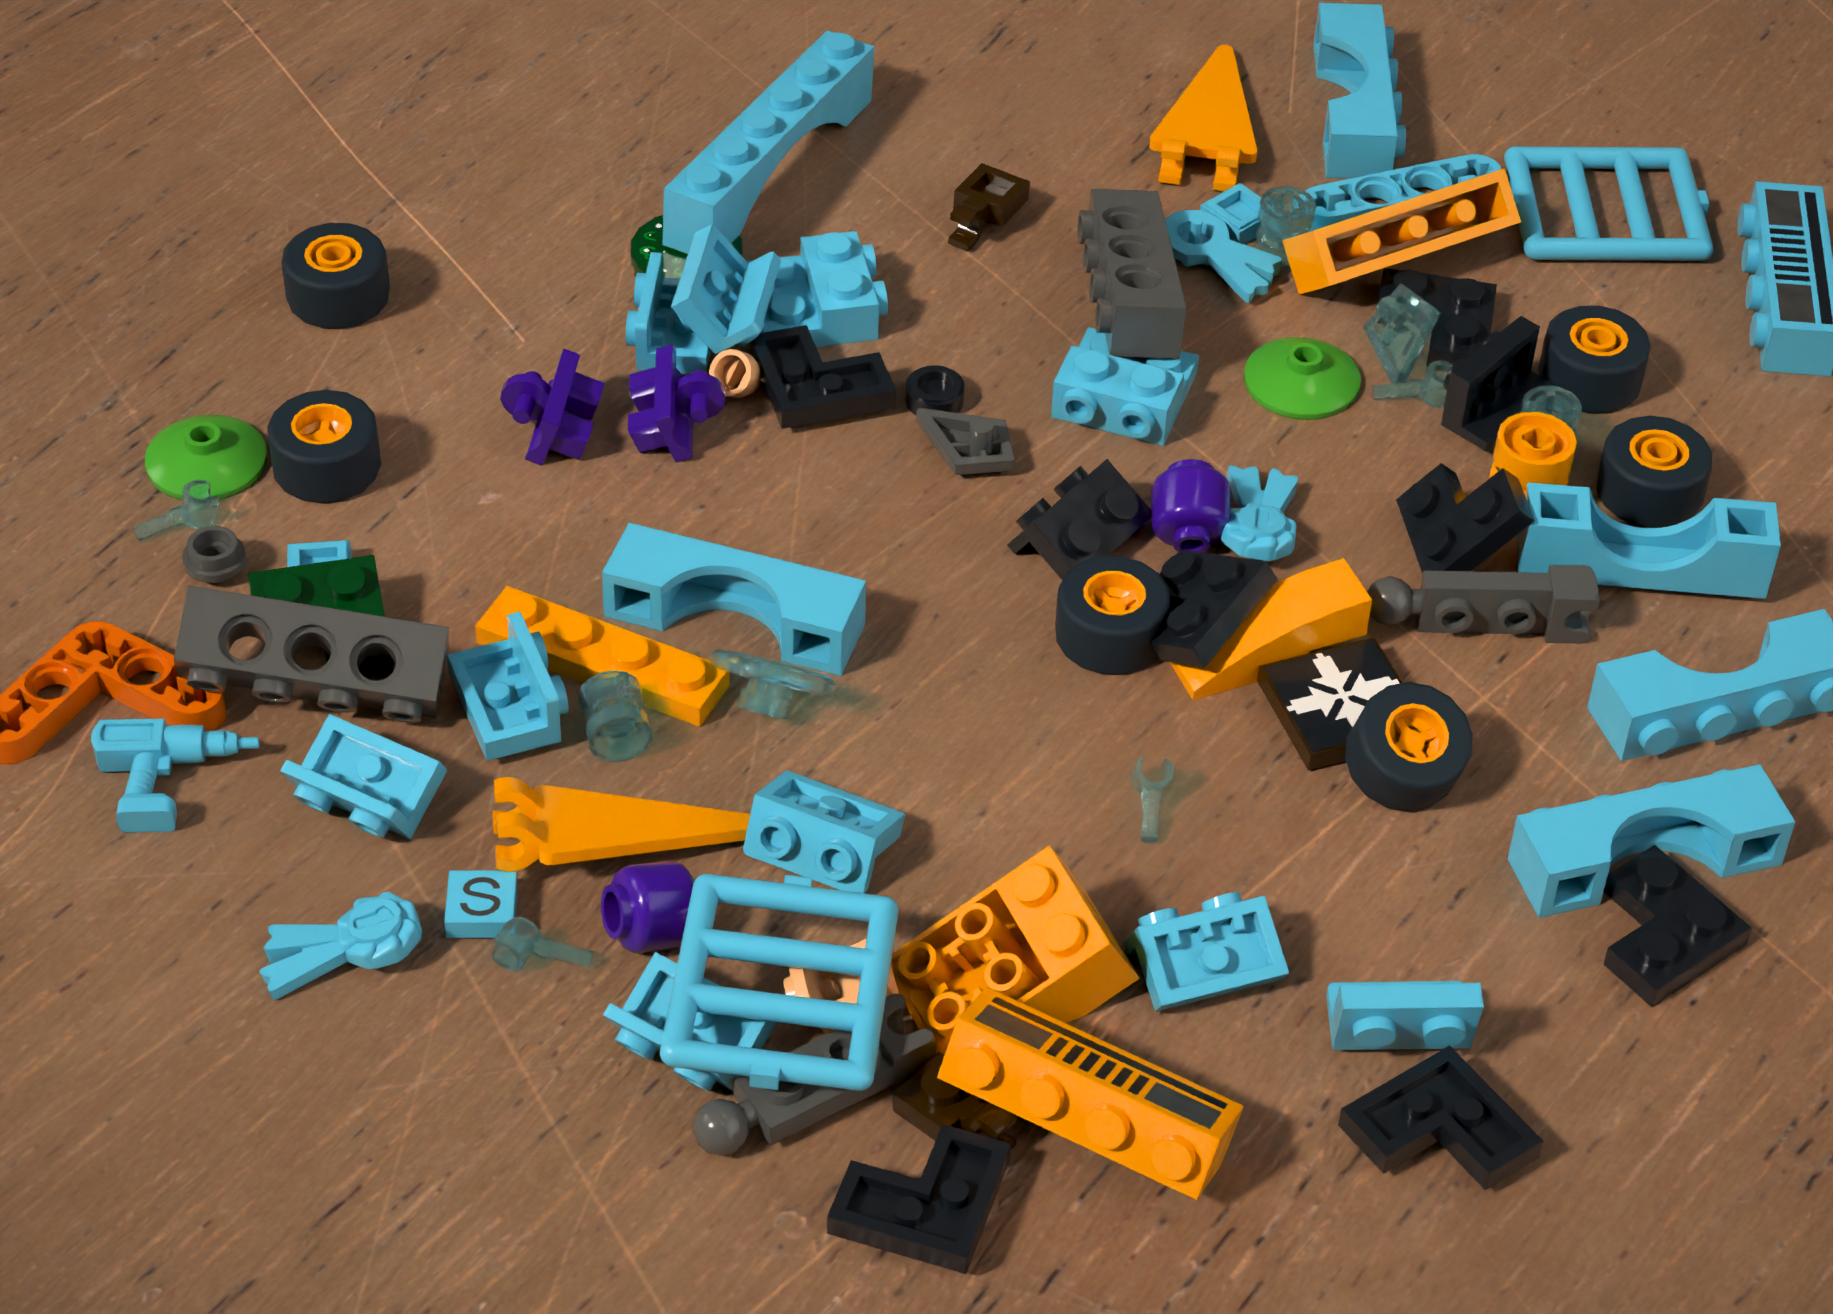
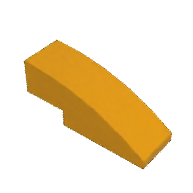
[1170,558,1372,700]

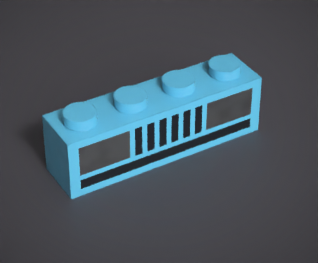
[1737,181,1833,377]

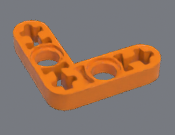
[0,621,227,764]

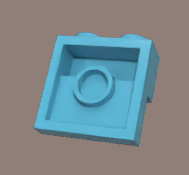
[747,231,888,347]
[1051,327,1199,446]

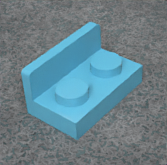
[743,770,906,893]
[1123,892,1289,1012]

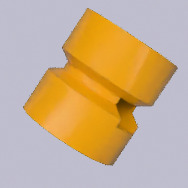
[1489,412,1577,494]

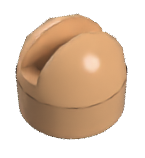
[709,349,762,398]

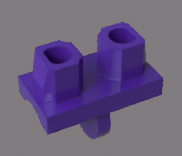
[628,344,725,462]
[500,348,605,466]

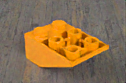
[891,845,1140,1055]

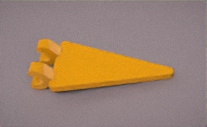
[1149,44,1257,191]
[492,777,750,872]

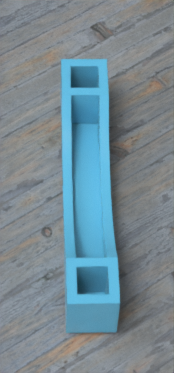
[663,30,875,254]

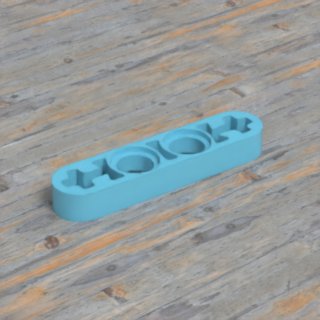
[1298,154,1501,233]

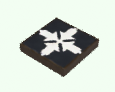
[1257,638,1402,771]

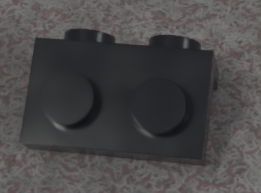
[1441,316,1557,451]
[1007,459,1152,580]

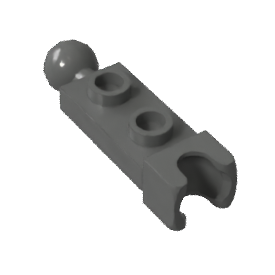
[1367,565,1599,644]
[693,994,936,1156]

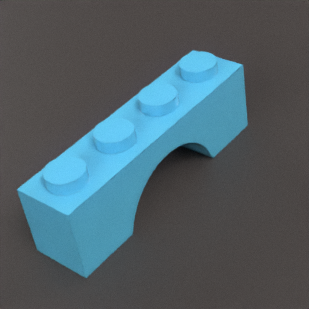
[1313,3,1406,179]
[1517,482,1781,599]
[602,523,866,676]
[1587,609,1833,761]
[1507,764,1795,918]

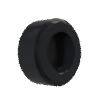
[905,365,965,415]

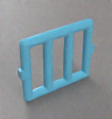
[1504,146,1714,261]
[660,874,899,1091]

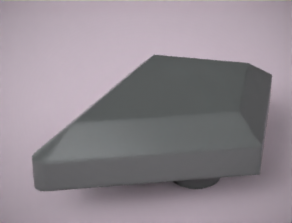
[916,408,1015,475]

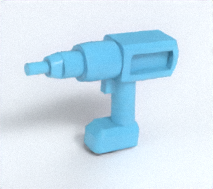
[91,718,260,833]

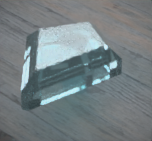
[1363,283,1440,389]

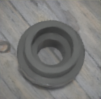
[182,526,246,583]

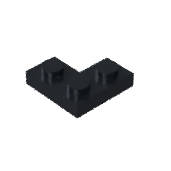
[1375,268,1497,370]
[750,325,896,429]
[1396,463,1535,574]
[1150,549,1278,668]
[1603,845,1752,1007]
[1338,1045,1543,1190]
[827,1124,1011,1274]

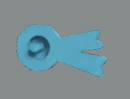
[1165,210,1282,303]
[1221,465,1298,561]
[259,891,422,1000]

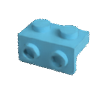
[671,224,781,354]
[626,252,711,374]
[447,612,569,761]
[280,714,448,840]
[603,952,777,1092]
[1326,981,1484,1050]

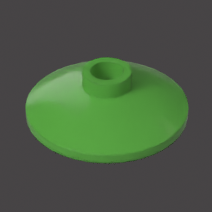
[1244,337,1361,420]
[145,414,267,502]

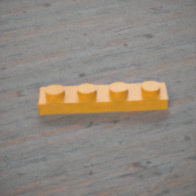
[475,586,730,727]

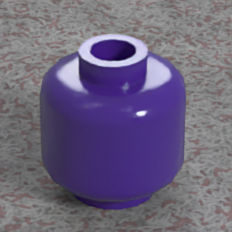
[1151,459,1231,552]
[601,860,694,954]

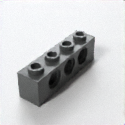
[1077,189,1187,359]
[174,585,449,723]

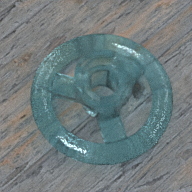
[710,649,835,719]

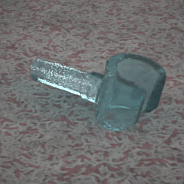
[1372,361,1453,408]
[133,480,219,541]
[1130,756,1174,843]
[492,917,594,971]

